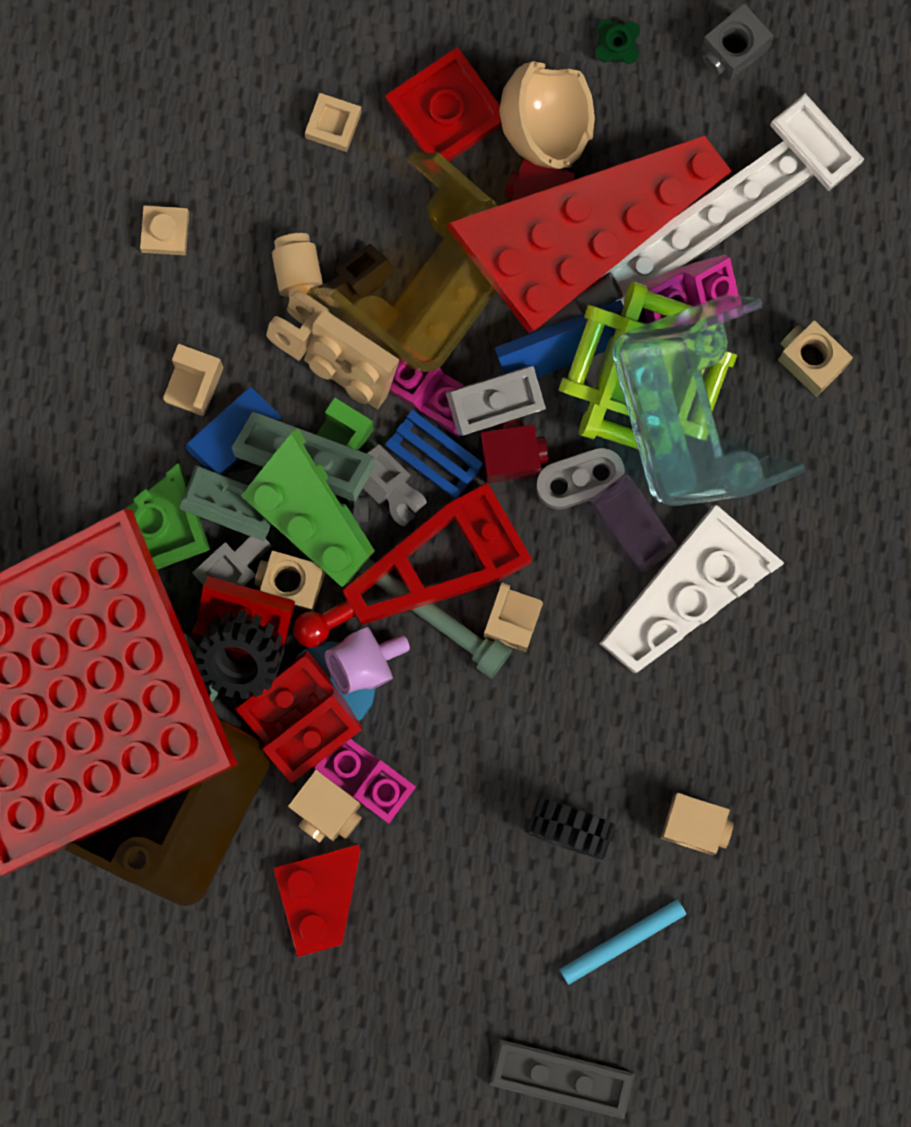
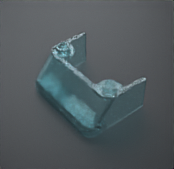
[613,295,806,506]

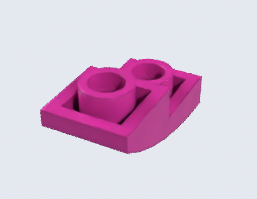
[644,255,739,328]
[389,347,464,437]
[312,739,416,824]

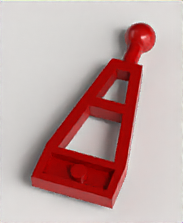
[293,483,532,648]

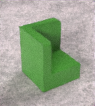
[317,398,374,451]

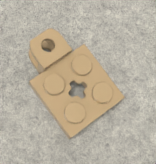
[266,290,399,410]

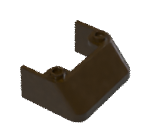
[65,717,271,906]

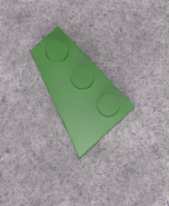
[241,428,374,587]
[126,463,210,570]

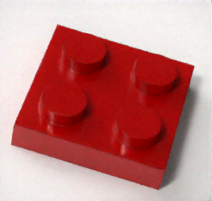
[385,47,502,171]

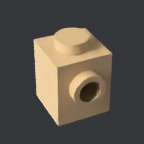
[288,770,362,843]

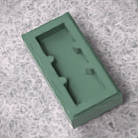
[179,465,271,541]

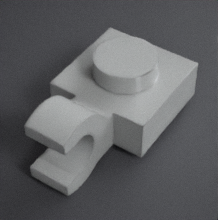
[363,444,427,526]
[192,536,273,587]

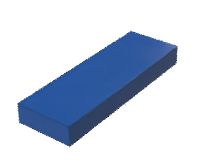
[495,300,624,378]

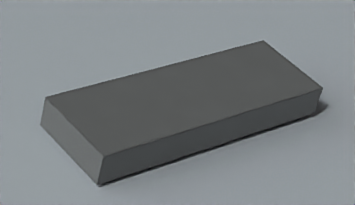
[489,1040,635,1119]

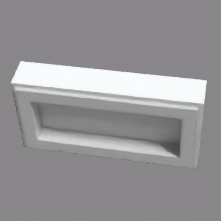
[770,93,864,191]

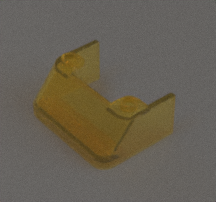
[307,152,498,372]

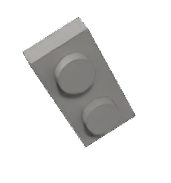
[446,366,546,436]

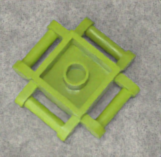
[558,281,737,462]

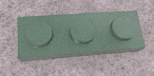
[232,412,375,502]

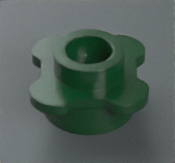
[595,19,641,64]

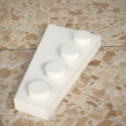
[599,505,784,673]

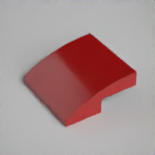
[191,576,295,673]
[235,651,362,783]

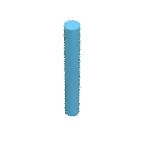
[559,899,686,985]

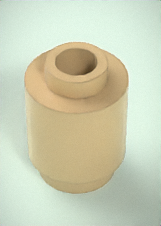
[272,233,323,300]

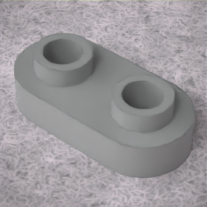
[536,448,625,510]

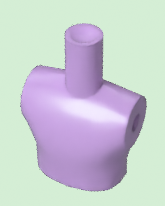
[325,627,410,695]

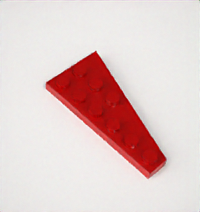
[446,136,731,334]

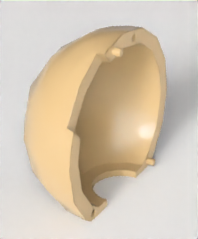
[499,61,595,169]

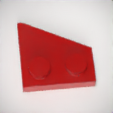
[274,844,361,957]

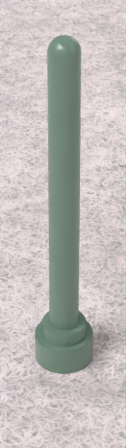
[358,558,512,679]

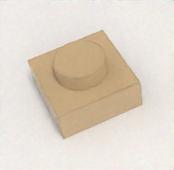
[305,93,362,152]
[140,206,189,255]

